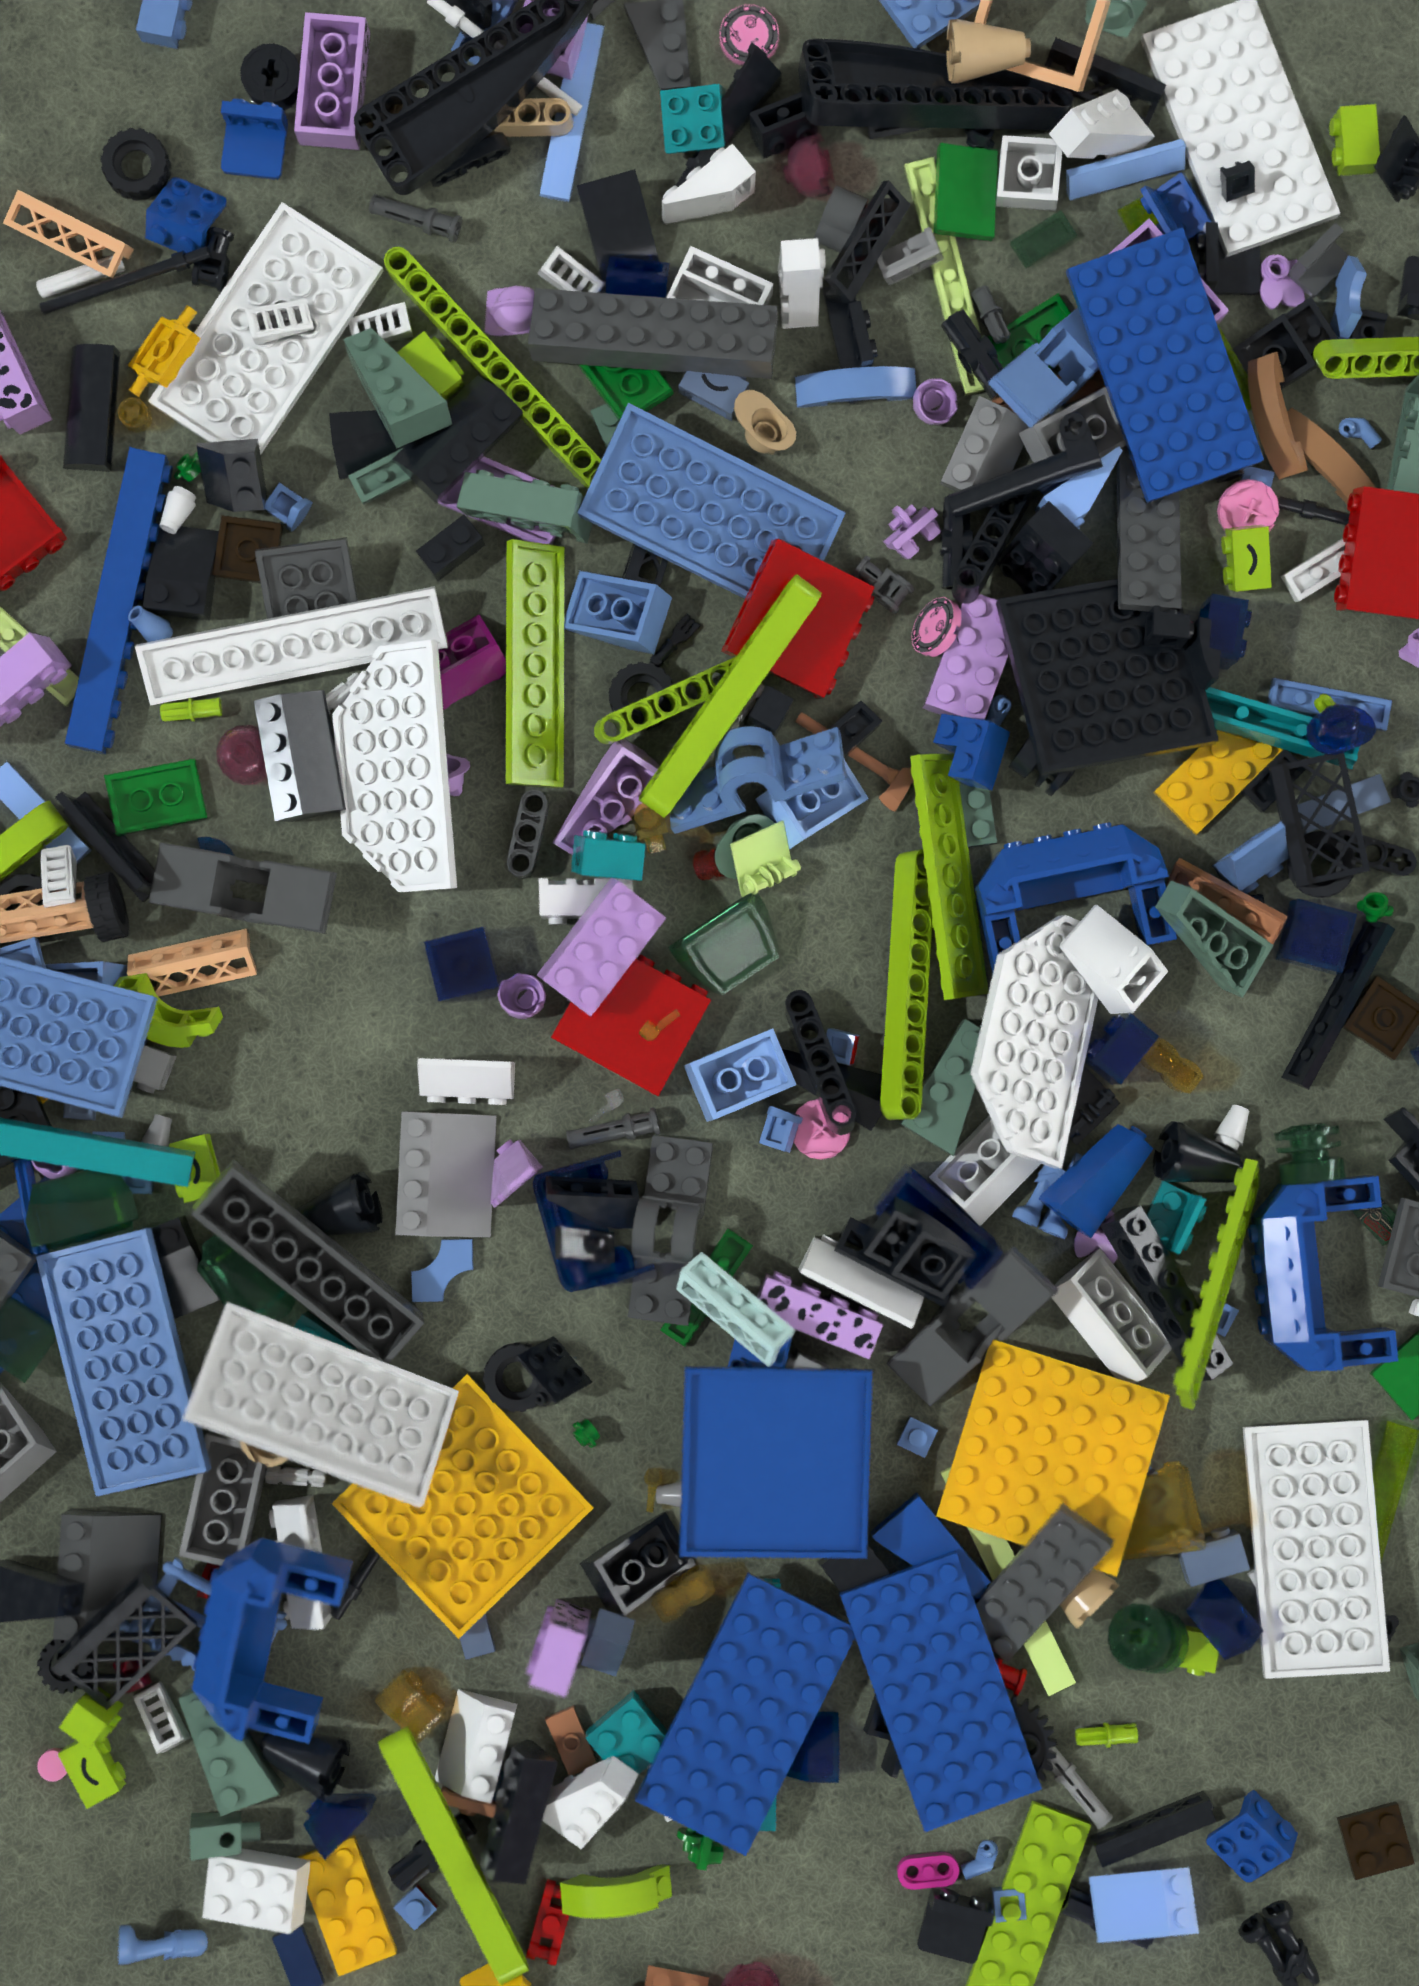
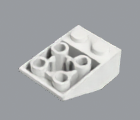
[662,143,756,224]
[1059,905,1168,1014]

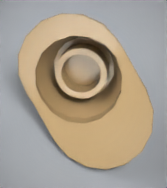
[734,390,796,455]

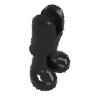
[1238,1900,1320,1986]

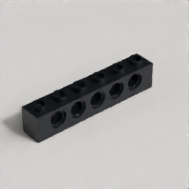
[1100,1205,1233,1381]

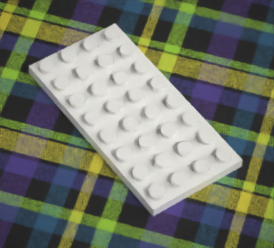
[1141,0,1340,257]
[148,202,384,454]
[183,1302,459,1508]
[1243,1420,1390,1679]

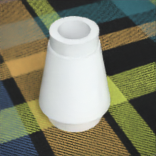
[159,486,196,534]
[1214,1105,1250,1152]

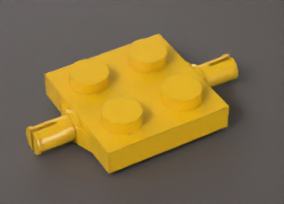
[127,305,201,397]

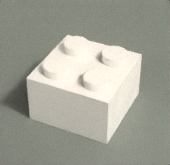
[996,135,1062,211]

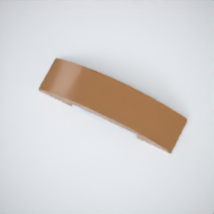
[1248,352,1308,479]
[1287,408,1376,504]

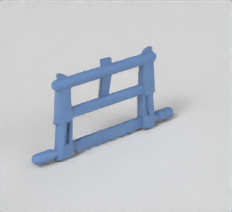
[120,1557,287,1671]

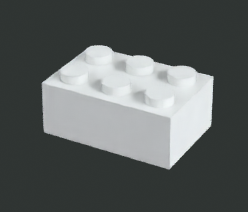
[202,1848,310,1934]

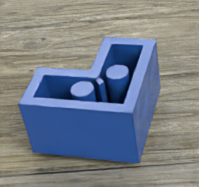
[933,714,1010,790]

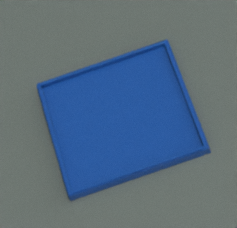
[679,1366,873,1559]

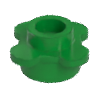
[174,452,201,482]
[1357,892,1394,922]
[572,1419,600,1448]

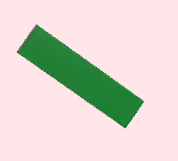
[660,1229,753,1347]

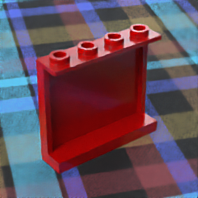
[0,455,67,591]
[1334,486,1419,620]
[721,538,875,699]
[551,954,711,1097]

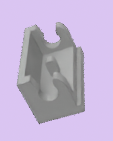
[877,227,944,285]

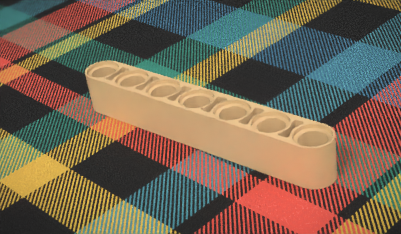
[366,98,574,137]

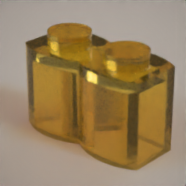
[1136,1038,1204,1094]
[651,1565,715,1623]
[375,1669,446,1744]

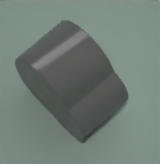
[814,185,869,253]

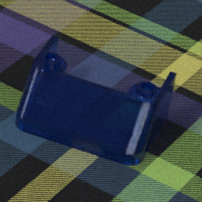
[533,1150,655,1292]
[875,1163,1004,1290]

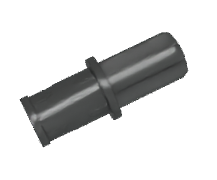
[971,286,1010,344]

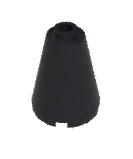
[1153,1121,1243,1183]
[297,1172,383,1236]
[260,1733,350,1801]

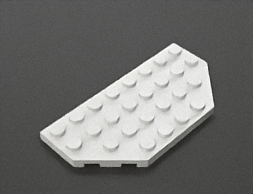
[332,640,457,892]
[971,915,1098,1168]

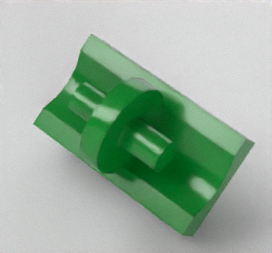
[676,1827,724,1870]

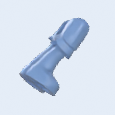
[1012,1153,1082,1240]
[118,1925,208,1965]

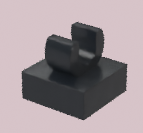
[1220,160,1255,202]

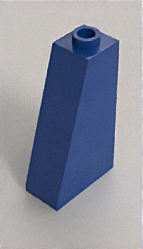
[1039,1124,1154,1238]
[870,1492,991,1600]

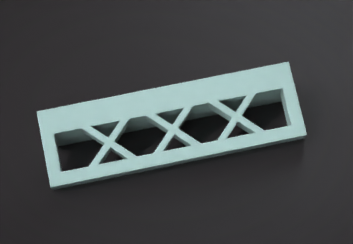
[676,1252,795,1367]

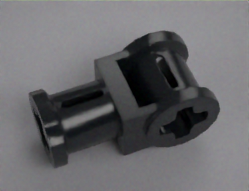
[192,227,234,292]

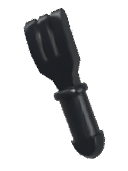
[650,614,701,668]

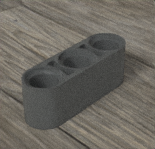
[507,790,549,879]

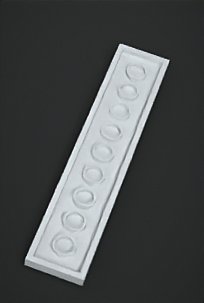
[135,586,448,706]

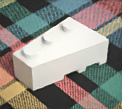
[1049,89,1154,159]
[778,238,825,329]
[666,246,774,305]
[539,878,633,925]
[542,1756,638,1849]

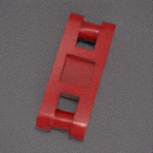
[526,1879,569,1966]

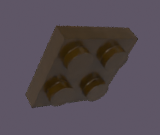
[213,515,283,584]
[1342,976,1419,1061]
[1337,1801,1415,1880]

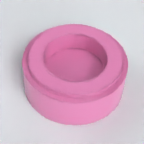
[37,1748,67,1782]

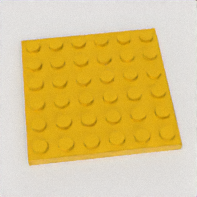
[936,1340,1170,1577]
[331,1373,594,1639]

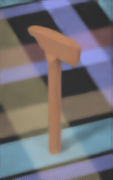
[795,712,913,812]

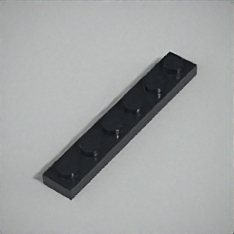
[1282,920,1395,1090]

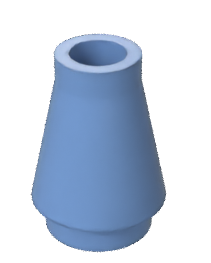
[128,606,173,642]

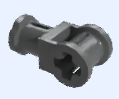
[852,555,915,614]

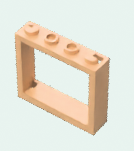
[974,0,1111,92]

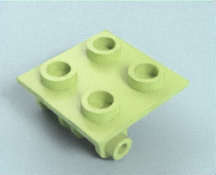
[730,821,801,897]

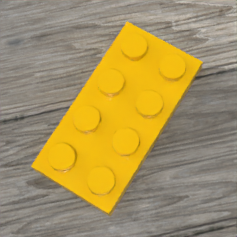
[1154,730,1282,835]
[296,1834,397,1977]

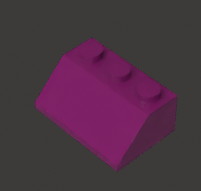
[438,614,506,710]

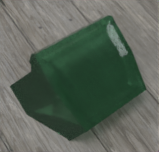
[668,893,779,995]
[25,1170,138,1253]
[197,1234,297,1321]

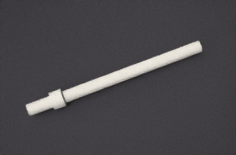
[427,0,582,116]

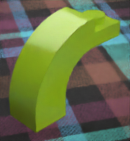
[114,973,223,1048]
[560,1864,672,1918]

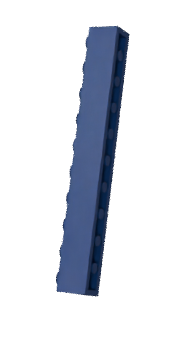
[65,447,173,754]

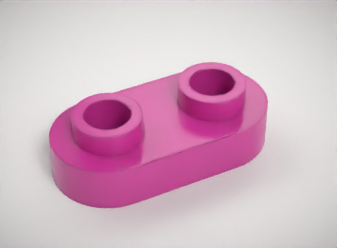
[897,1852,959,1890]

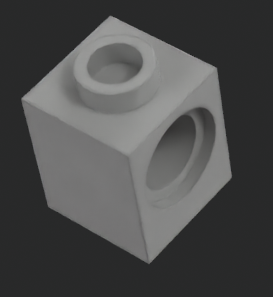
[133,1045,177,1094]

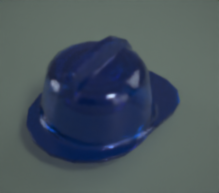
[1306,704,1376,755]

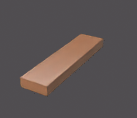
[1166,858,1288,944]

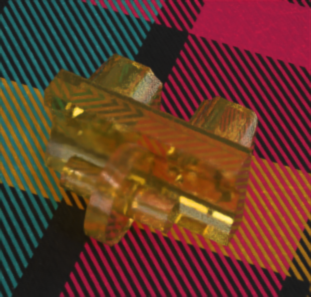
[634,803,668,854]

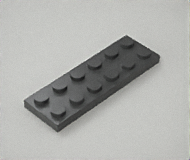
[1117,446,1182,612]
[975,1503,1114,1661]

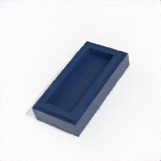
[272,1924,325,1986]

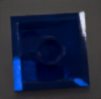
[1186,1579,1263,1660]
[786,1711,840,1783]
[303,1794,377,1860]

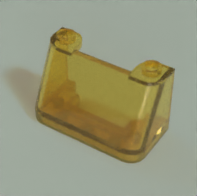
[1121,1461,1206,1561]

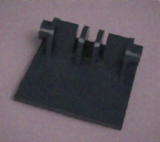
[1374,115,1419,203]
[1069,1066,1120,1145]
[516,1336,592,1406]

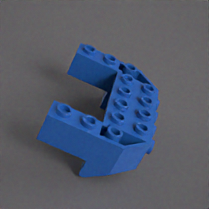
[974,822,1177,976]
[1248,1175,1398,1371]
[192,1538,353,1744]

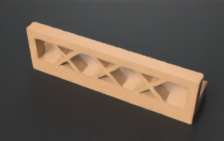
[3,190,134,278]
[0,881,93,943]
[127,928,257,997]

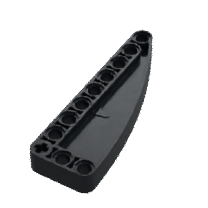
[354,0,594,195]
[798,39,1074,130]

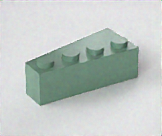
[343,328,452,448]
[1387,375,1419,494]
[456,470,592,544]
[1155,881,1274,998]
[899,1019,981,1156]
[178,1688,285,1817]

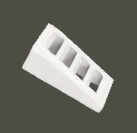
[537,246,606,293]
[245,299,314,345]
[349,302,413,342]
[41,845,77,908]
[133,1682,191,1753]

